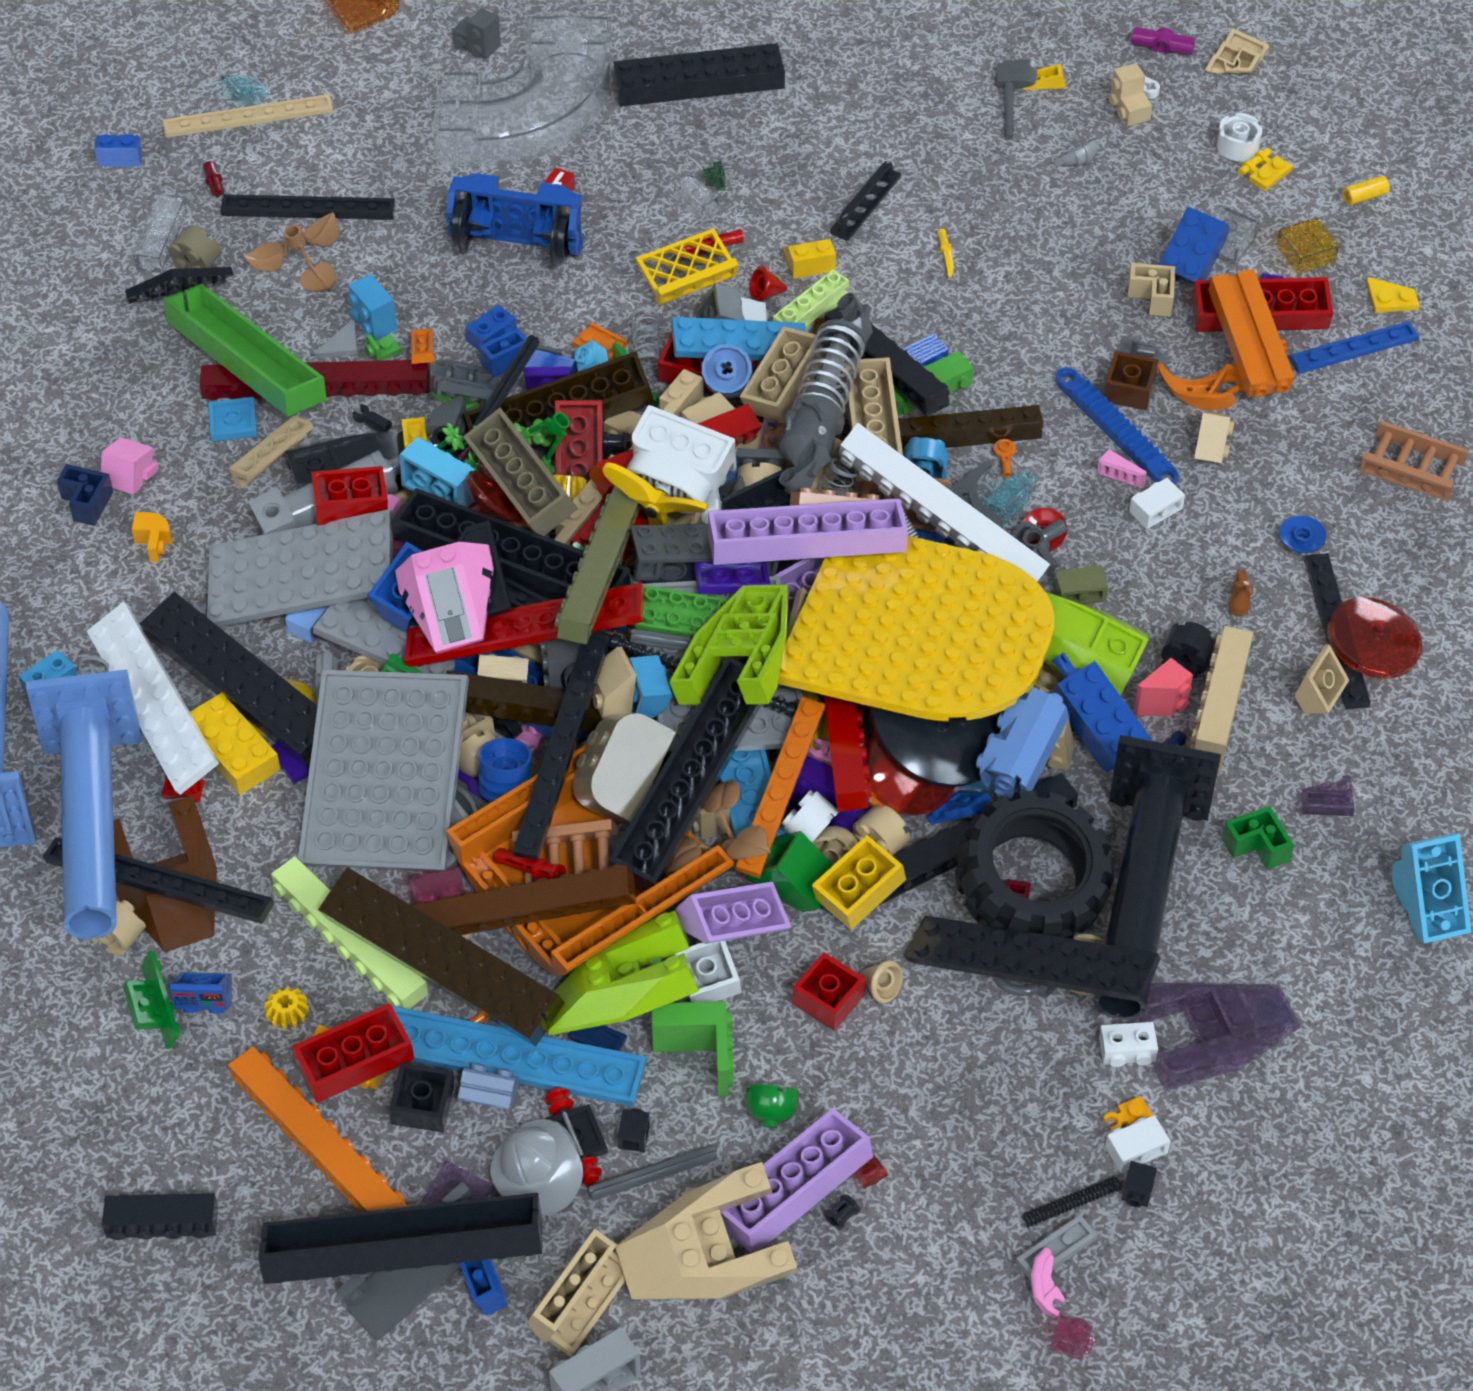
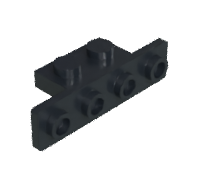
[721,465,794,510]

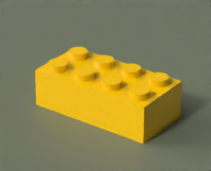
[190,693,281,795]

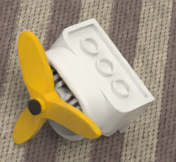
[602,405,736,525]

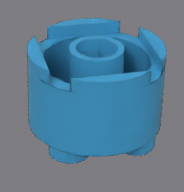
[903,437,949,479]

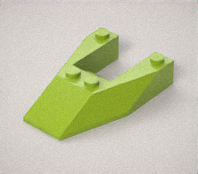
[669,584,789,705]
[546,910,699,1035]

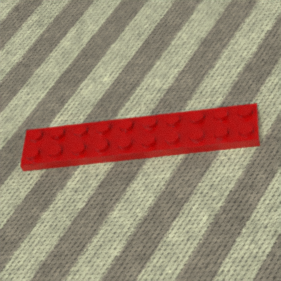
[404,582,645,667]

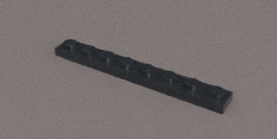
[220,194,396,220]
[1304,553,1371,709]

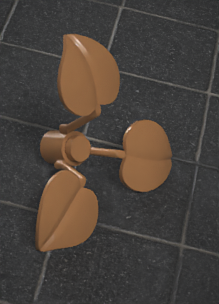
[244,212,340,292]
[665,779,771,876]

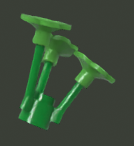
[514,412,570,475]

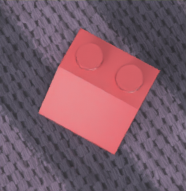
[1133,658,1193,716]

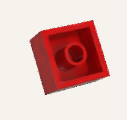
[792,952,866,1031]

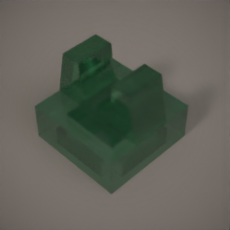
[703,161,726,191]

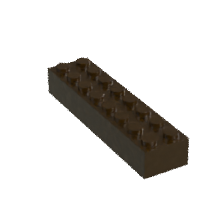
[463,351,654,446]

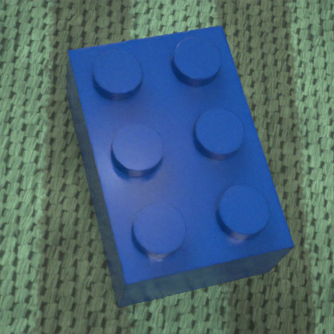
[1159,206,1231,284]

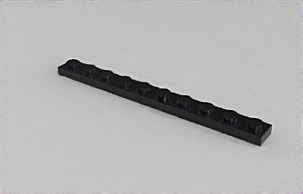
[512,635,610,860]
[42,837,274,924]

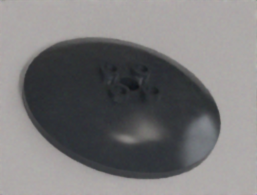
[870,706,1006,787]

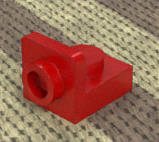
[161,775,205,803]

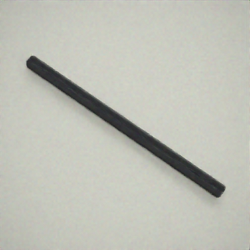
[453,335,540,463]

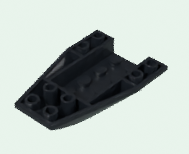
[284,431,405,489]

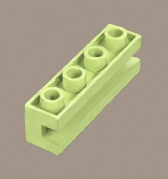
[773,270,849,331]

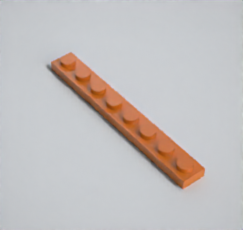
[736,697,825,878]

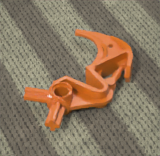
[1158,339,1287,410]

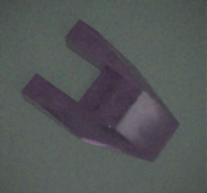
[1132,983,1301,1091]

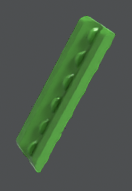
[635,585,729,637]

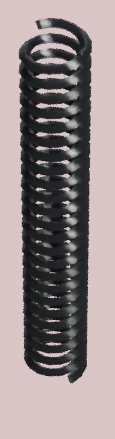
[1023,1176,1122,1228]

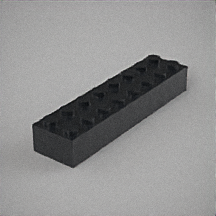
[613,43,785,107]

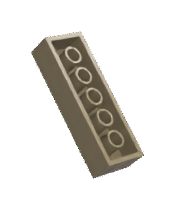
[463,408,578,536]

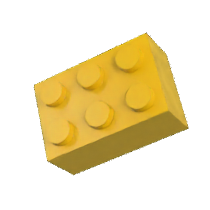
[812,835,906,930]

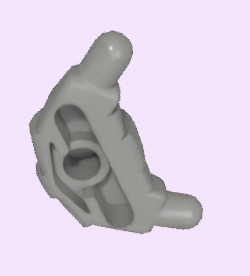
[1054,139,1098,167]

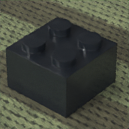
[389,1063,455,1133]

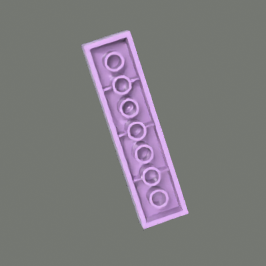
[708,498,908,565]

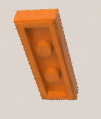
[410,329,434,364]

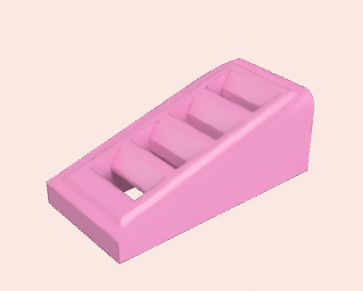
[1097,450,1147,488]

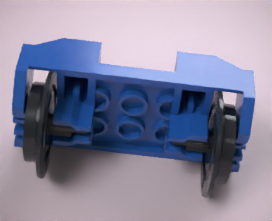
[446,173,584,267]

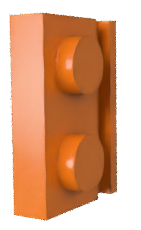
[572,322,628,361]

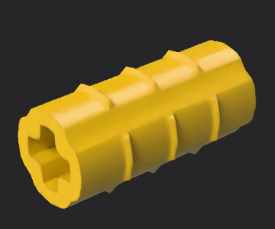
[1342,175,1390,206]

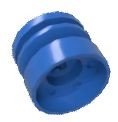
[479,738,532,802]

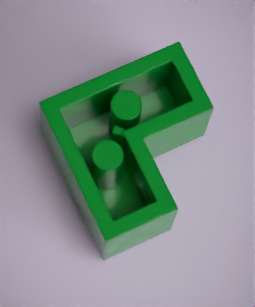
[1222,806,1294,870]

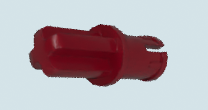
[203,161,224,198]

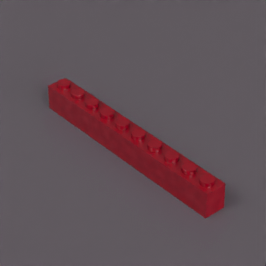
[200,360,429,400]

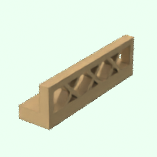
[229,415,314,488]

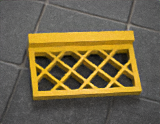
[636,228,739,305]

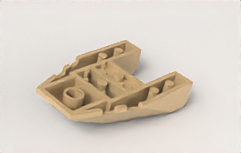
[615,1162,799,1300]

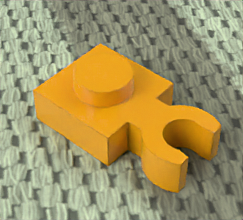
[1103,1096,1153,1132]

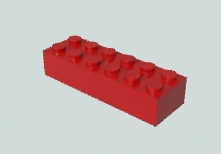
[1192,277,1333,332]

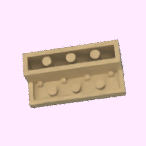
[528,1228,626,1357]

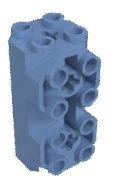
[976,687,1069,799]

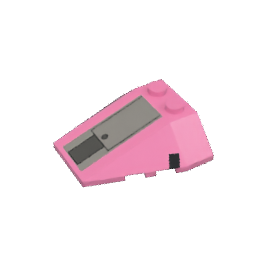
[395,542,494,654]

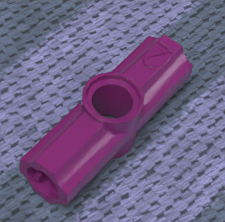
[1131,27,1196,55]

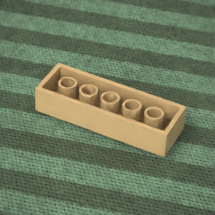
[844,358,903,481]
[1190,626,1253,773]

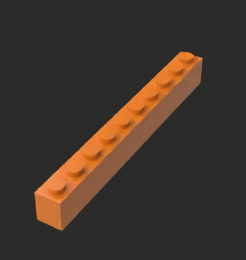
[228,1046,408,1212]

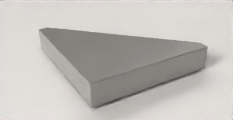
[315,320,357,358]

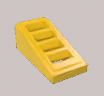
[1023,64,1066,90]

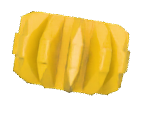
[553,475,587,500]
[264,985,309,1031]

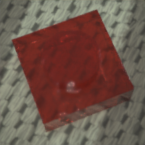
[853,1155,888,1189]

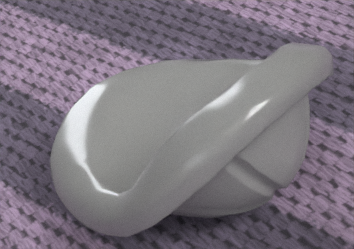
[490,1119,583,1216]

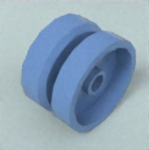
[702,344,753,399]

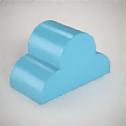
[1392,833,1472,944]

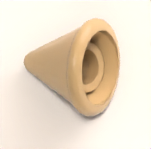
[859,960,903,1004]

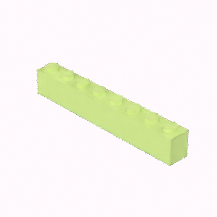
[271,856,428,1009]

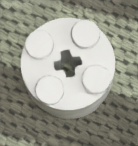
[1217,113,1262,162]
[782,790,838,842]

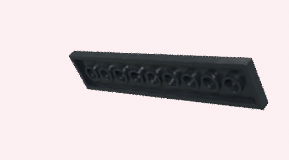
[905,915,1161,1002]

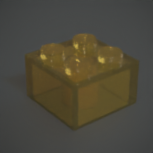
[1276,217,1339,275]

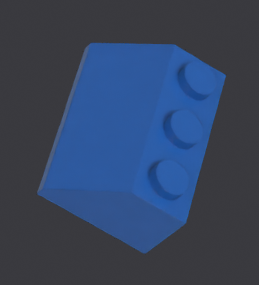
[367,542,423,633]

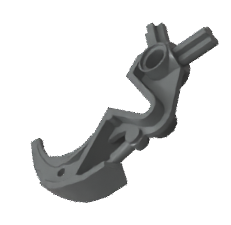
[952,460,1068,573]

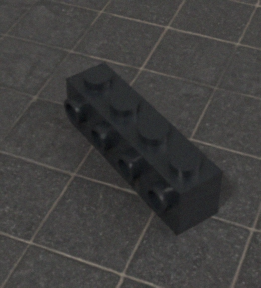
[102,1193,218,1240]

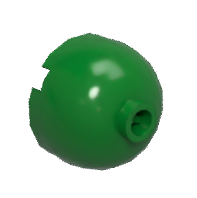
[745,1084,799,1128]

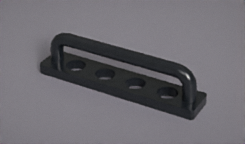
[830,161,901,241]

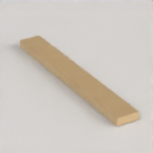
[163,94,333,138]

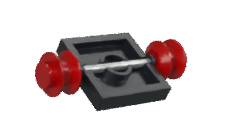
[544,1087,608,1185]

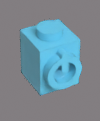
[574,340,608,372]

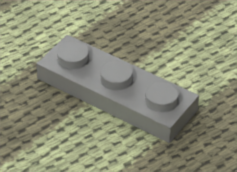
[1016,1215,1098,1281]

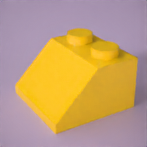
[782,239,836,279]

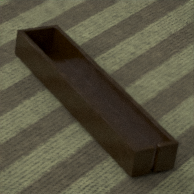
[318,867,565,1047]

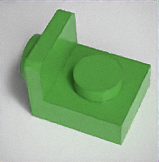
[365,334,402,361]

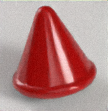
[749,266,787,302]

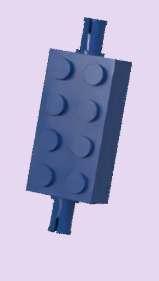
[1050,652,1152,773]

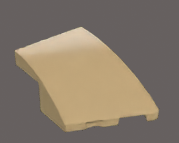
[1205,28,1270,73]

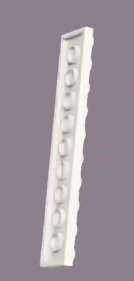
[87,601,219,795]

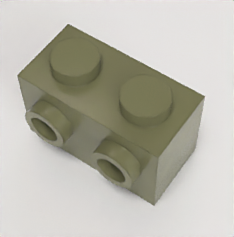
[1053,565,1108,605]

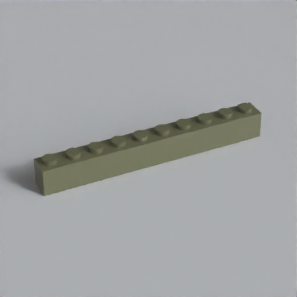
[555,486,641,645]

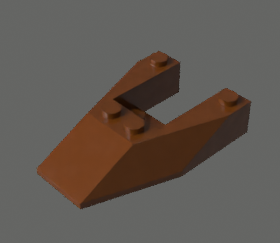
[114,796,217,952]

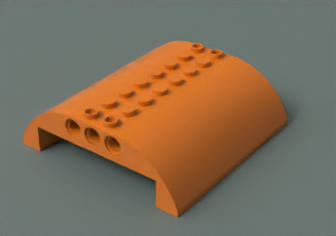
[446,744,734,977]

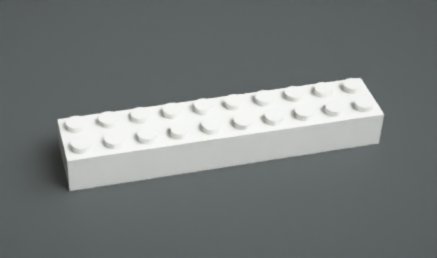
[838,423,1050,582]

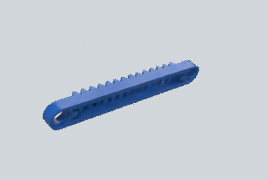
[1055,367,1179,486]

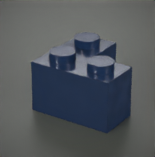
[57,464,113,526]

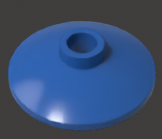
[1279,515,1327,553]

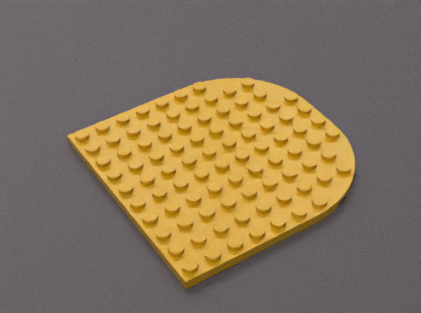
[778,536,1055,721]

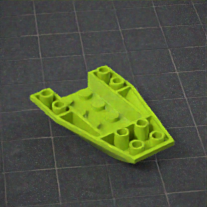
[1044,592,1150,696]

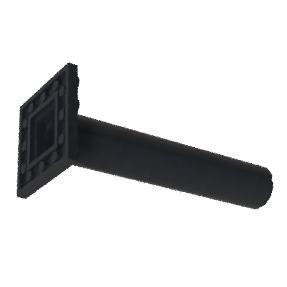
[1094,735,1221,1020]

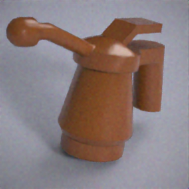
[1228,569,1253,616]

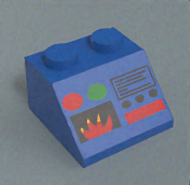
[170,972,232,1014]

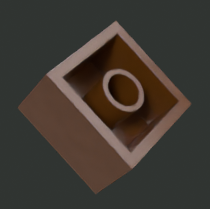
[1103,351,1159,410]

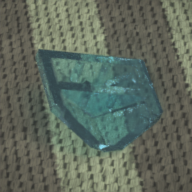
[221,74,270,106]

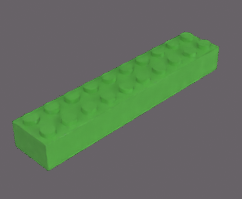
[163,284,326,417]

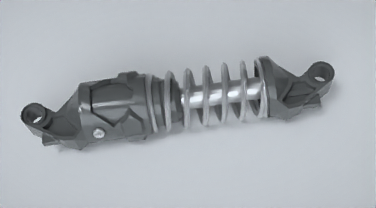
[779,293,873,495]

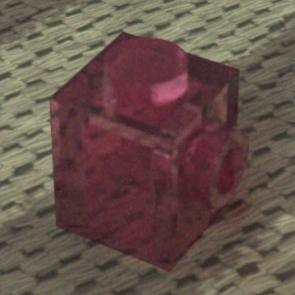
[1050,1315,1096,1361]

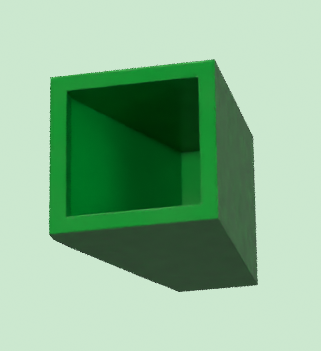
[746,831,833,912]

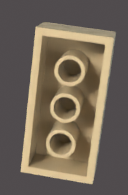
[739,326,827,423]

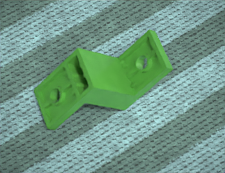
[651,958,734,1096]

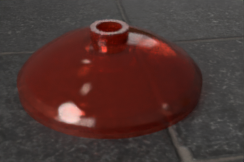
[466,471,524,523]

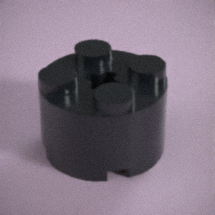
[1161,622,1216,679]

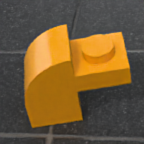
[132,512,172,562]

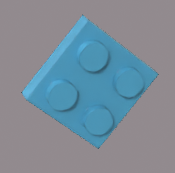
[208,397,257,442]

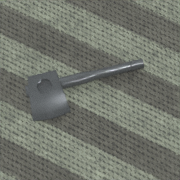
[997,59,1037,140]

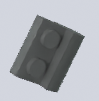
[737,448,785,471]

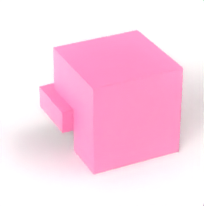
[101,437,159,495]

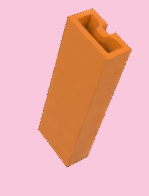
[1208,269,1294,398]

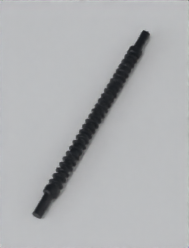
[591,631,798,718]

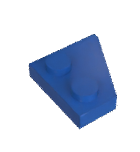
[925,790,992,825]

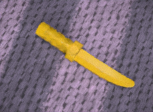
[937,229,954,278]

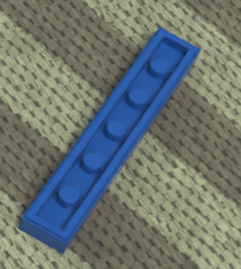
[1288,321,1419,374]

